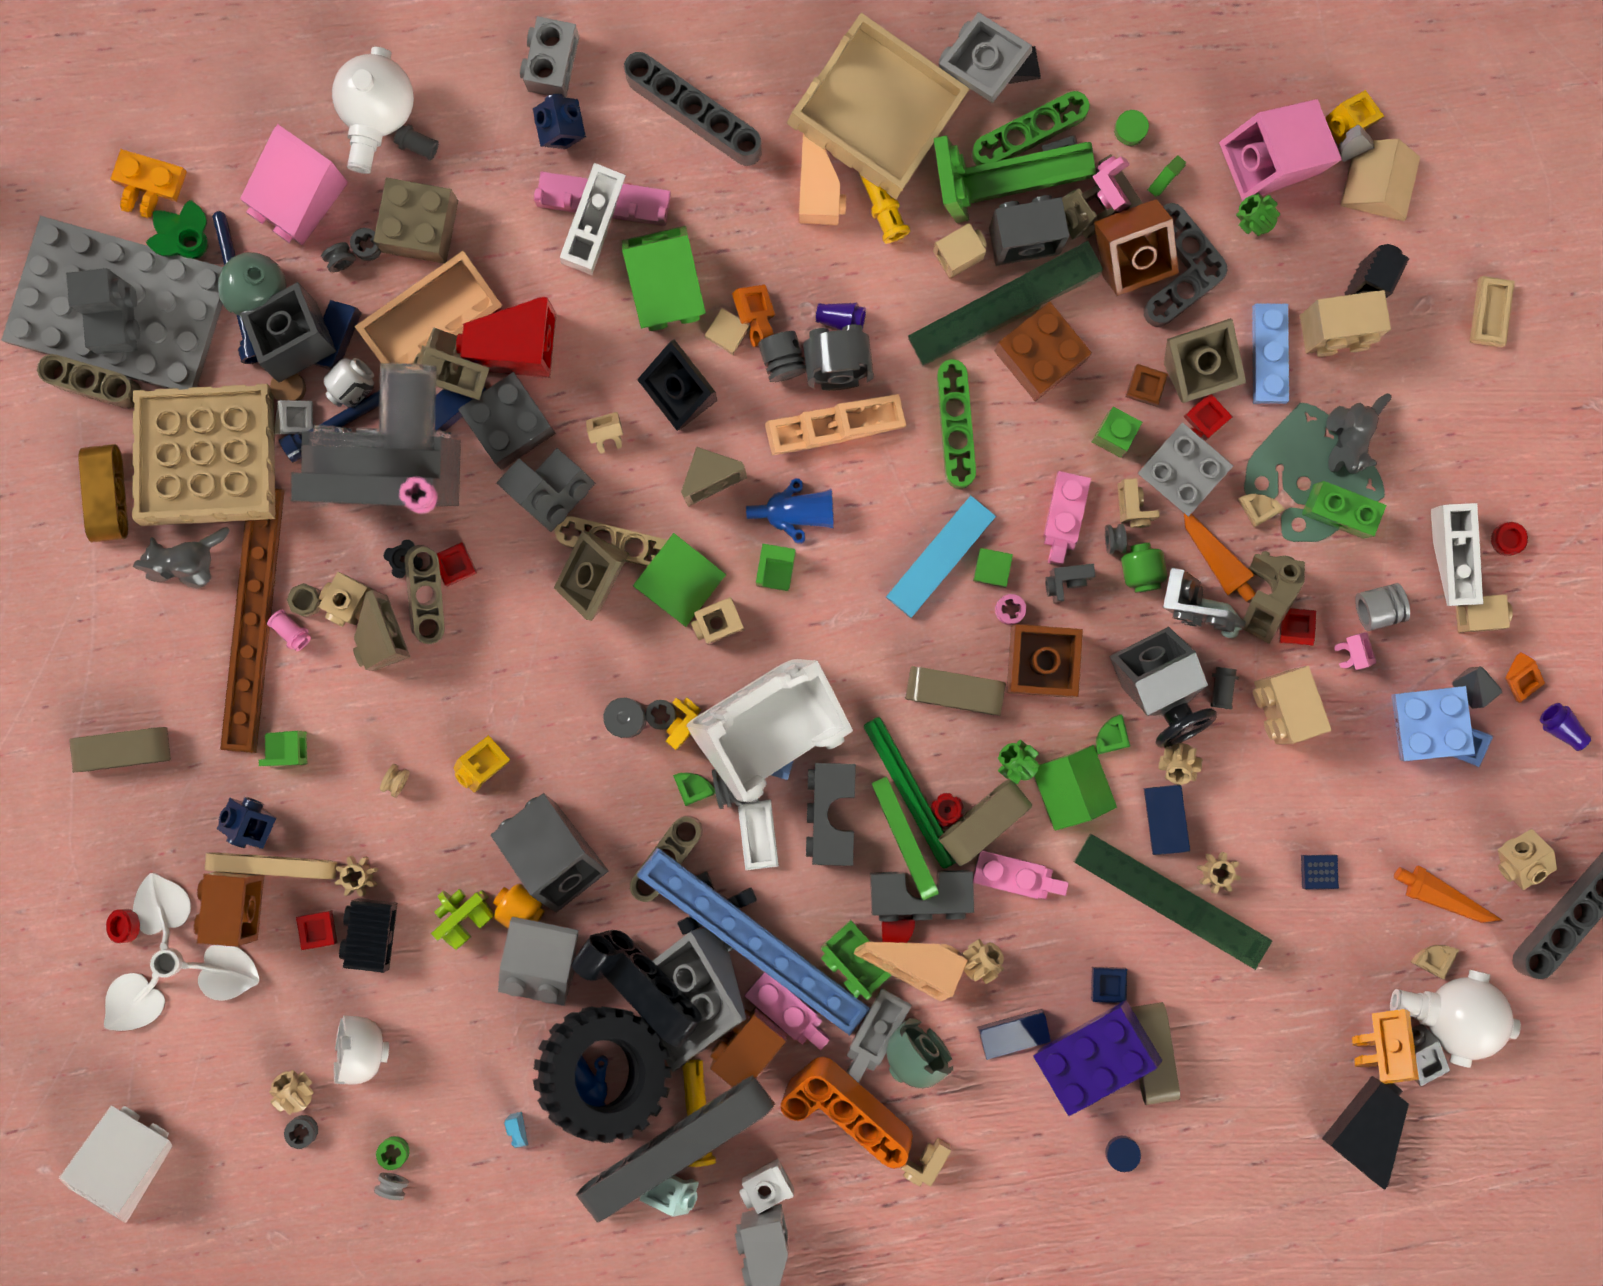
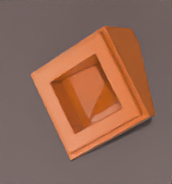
[1505,652,1546,703]

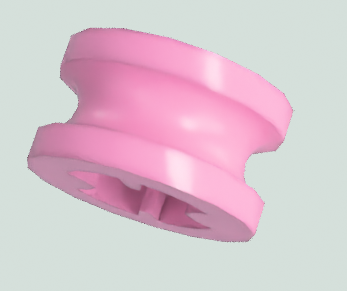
[995,594,1026,625]

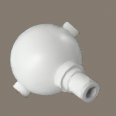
[332,47,414,174]
[1390,970,1521,1068]

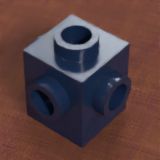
[533,94,586,149]
[217,797,276,849]

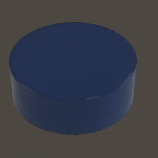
[1105,1136,1141,1172]

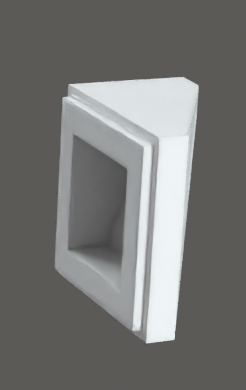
[274,400,313,435]

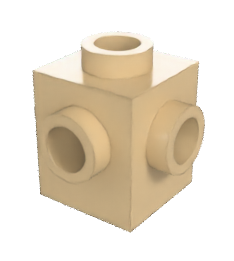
[318,572,375,627]
[1498,829,1557,890]

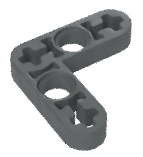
[1144,203,1228,327]

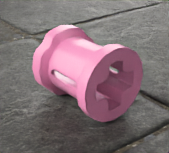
[399,477,438,514]

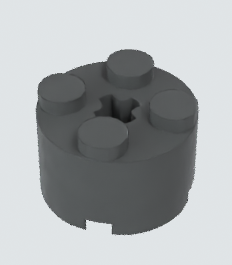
[803,324,874,391]

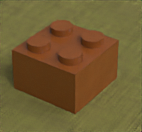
[1094,199,1179,296]
[994,302,1092,402]
[1006,624,1083,698]
[194,872,264,947]
[710,1006,787,1087]

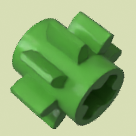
[1236,193,1280,236]
[998,740,1040,784]

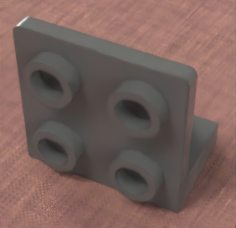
[1163,568,1246,632]

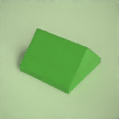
[1034,745,1117,831]

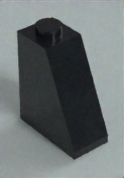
[1322,1076,1409,1190]

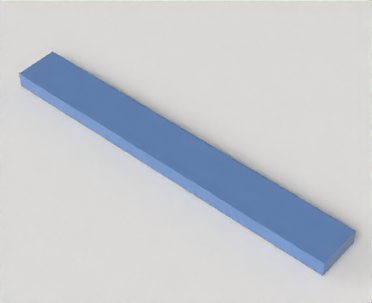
[637,848,870,1036]

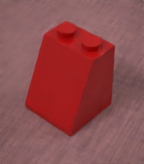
[456,297,557,378]

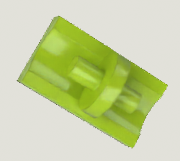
[431,889,494,950]

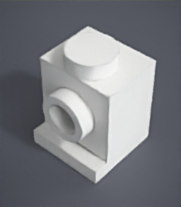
[739,1159,794,1214]

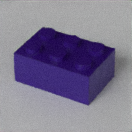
[1033,1000,1162,1117]

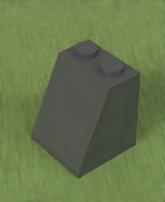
[491,793,609,913]

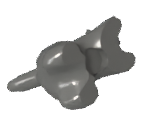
[1326,393,1392,474]
[133,527,230,589]

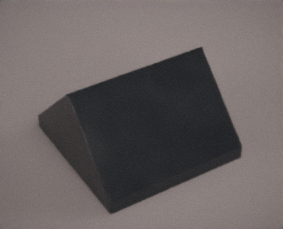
[637,339,718,431]

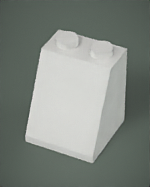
[59,1105,172,1223]

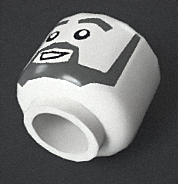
[324,358,374,407]

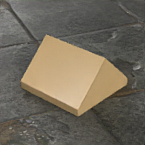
[1340,139,1420,221]

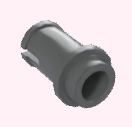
[394,125,439,160]
[1210,667,1239,709]

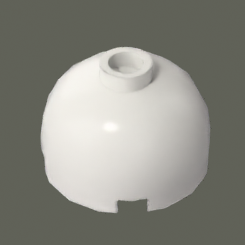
[334,1015,389,1085]

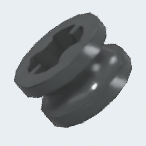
[350,228,382,261]
[321,242,356,273]
[1105,524,1127,555]
[645,700,676,730]
[284,1115,318,1149]

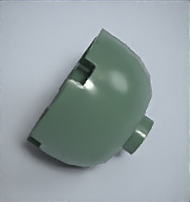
[218,252,286,316]
[886,1018,953,1089]

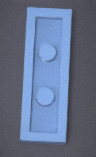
[1252,303,1289,404]

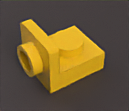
[1325,90,1384,145]
[666,697,701,750]
[453,735,510,793]

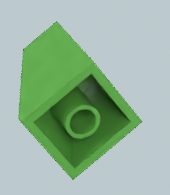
[622,226,706,331]

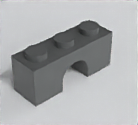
[806,763,856,866]
[870,870,974,921]

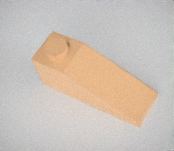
[799,134,846,225]
[853,942,968,1001]

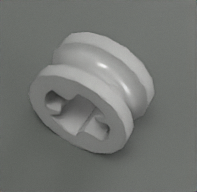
[374,1173,409,1200]

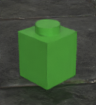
[1092,407,1143,458]

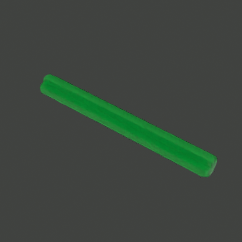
[864,717,956,869]

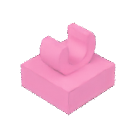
[1334,632,1376,670]

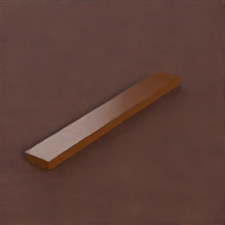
[220,488,285,753]

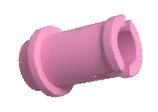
[267,610,311,651]

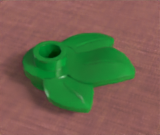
[146,200,208,259]

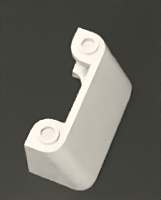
[687,659,853,802]

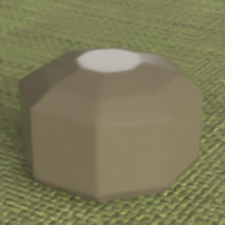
[287,583,322,617]

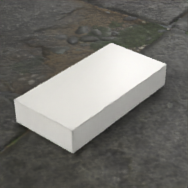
[738,799,779,870]

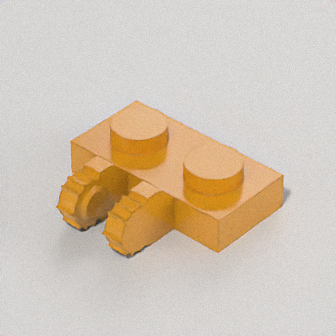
[110,149,187,218]
[1352,1009,1419,1084]

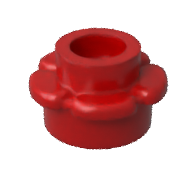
[931,793,964,826]

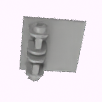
[1138,422,1233,517]

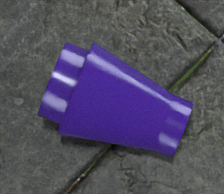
[816,302,866,330]
[1540,703,1591,751]

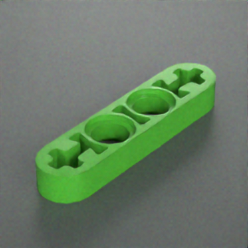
[972,91,1090,166]
[937,359,976,489]
[871,776,939,901]

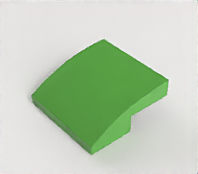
[633,533,726,627]

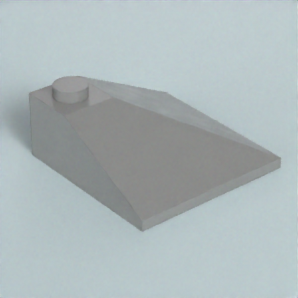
[640,928,746,1072]

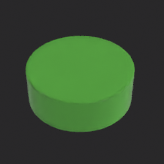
[1114,110,1149,146]

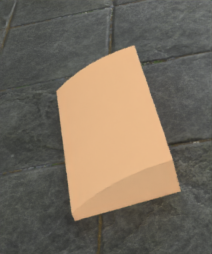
[354,251,502,373]

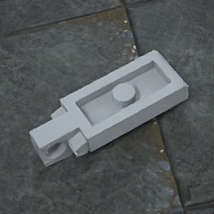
[847,988,912,1083]

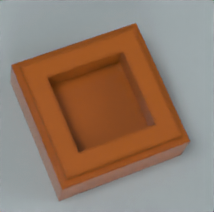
[1125,364,1168,407]

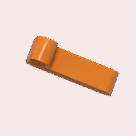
[780,1057,913,1169]

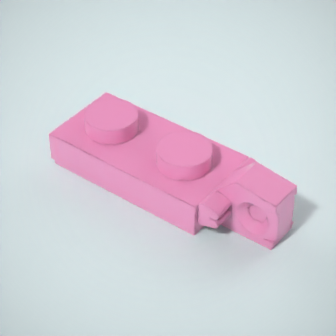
[1043,471,1091,566]
[973,850,1068,899]
[744,972,830,1050]

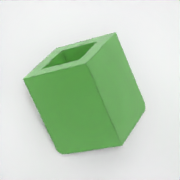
[756,543,796,591]
[259,731,307,766]

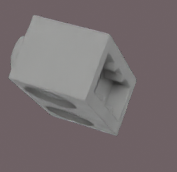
[520,16,579,98]

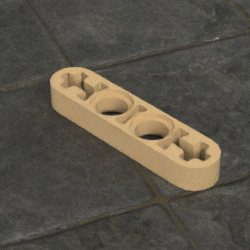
[555,516,668,567]
[205,852,337,879]

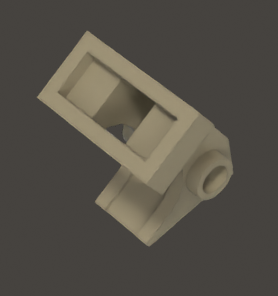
[1062,154,1143,239]
[412,328,489,400]
[1242,551,1305,644]

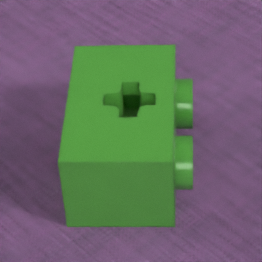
[1302,481,1387,539]

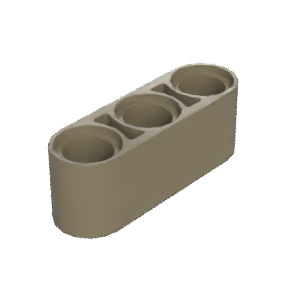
[37,354,141,408]
[405,545,445,644]
[905,666,1006,716]
[69,727,171,773]
[938,779,1032,866]
[630,816,703,902]
[1131,1002,1180,1105]

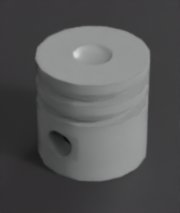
[1355,583,1410,631]

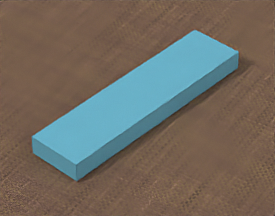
[886,495,996,618]

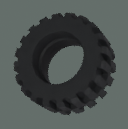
[533,1006,671,1143]

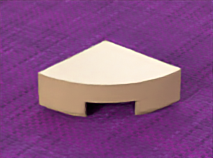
[1238,494,1285,527]
[1411,945,1459,979]

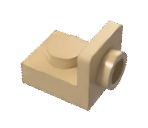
[1118,478,1159,528]
[901,1138,951,1187]

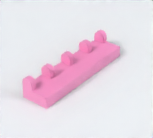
[534,172,671,226]

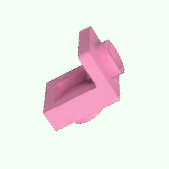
[1093,156,1131,212]

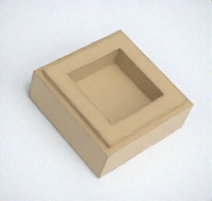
[705,308,750,355]

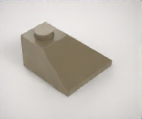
[353,590,410,671]

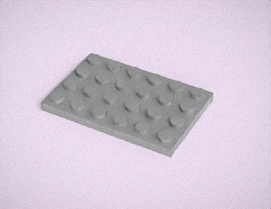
[1,216,223,390]

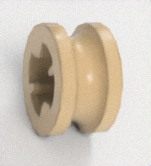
[380,764,409,798]

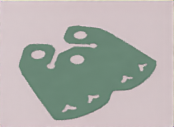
[1244,403,1385,542]

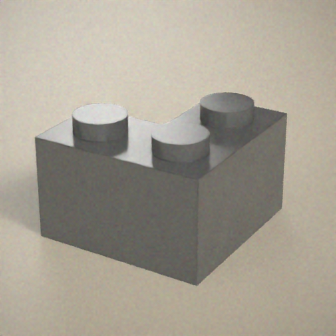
[66,268,140,354]
[497,448,595,532]

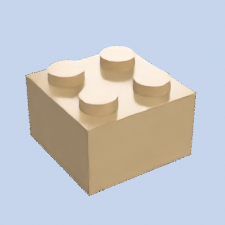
[1300,290,1391,357]
[1253,666,1332,744]

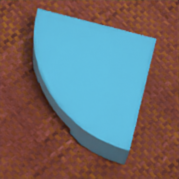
[504,1112,528,1148]

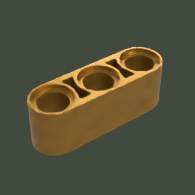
[78,444,128,542]

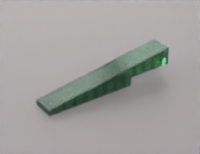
[908,241,1103,366]
[1074,834,1273,970]

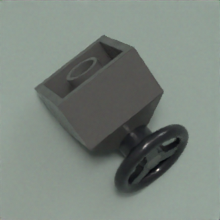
[1110,627,1217,748]

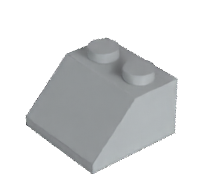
[498,917,579,1006]

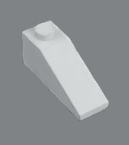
[560,163,626,275]
[1431,503,1483,606]

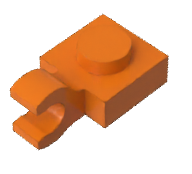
[732,285,775,347]

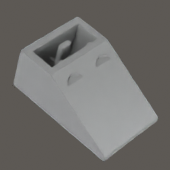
[735,1204,789,1286]

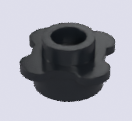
[384,540,423,578]

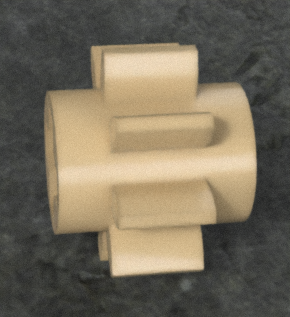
[1159,743,1203,785]
[1197,852,1241,894]
[334,856,378,897]
[962,939,1004,984]
[269,1070,314,1114]

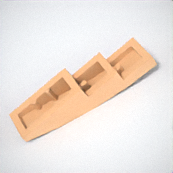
[765,394,906,456]

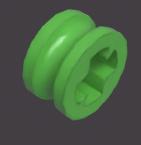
[376,1136,410,1170]

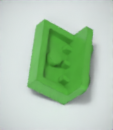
[821,919,891,1000]

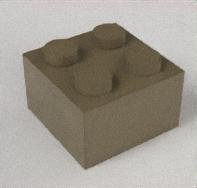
[373,177,458,263]

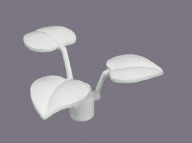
[104,873,259,1031]

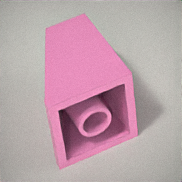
[1219,99,1342,201]
[240,124,348,245]

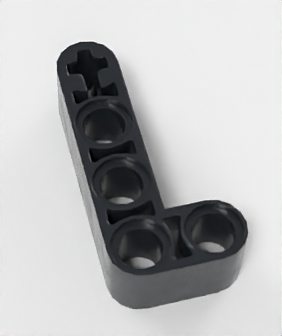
[572,930,702,1047]

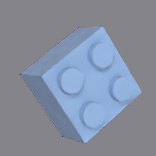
[1391,686,1475,761]

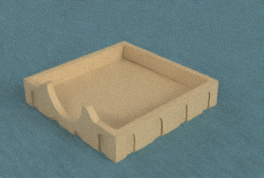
[787,13,970,199]
[132,384,275,526]

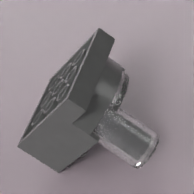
[291,363,461,507]

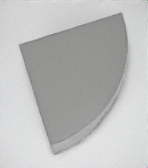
[1339,125,1374,162]

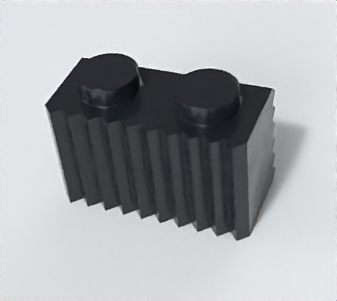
[1344,244,1409,298]
[339,898,398,973]

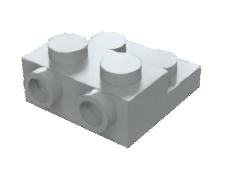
[939,12,1032,103]

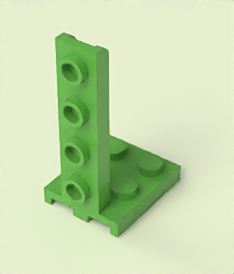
[933,135,1097,223]

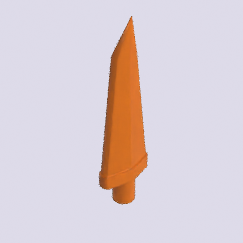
[1184,513,1256,602]
[1394,865,1502,923]

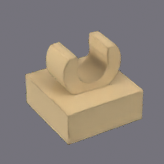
[586,412,623,453]

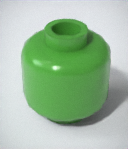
[1121,543,1168,593]

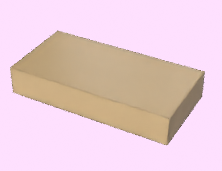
[1469,276,1515,347]

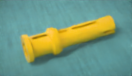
[859,172,911,244]
[682,1059,716,1167]

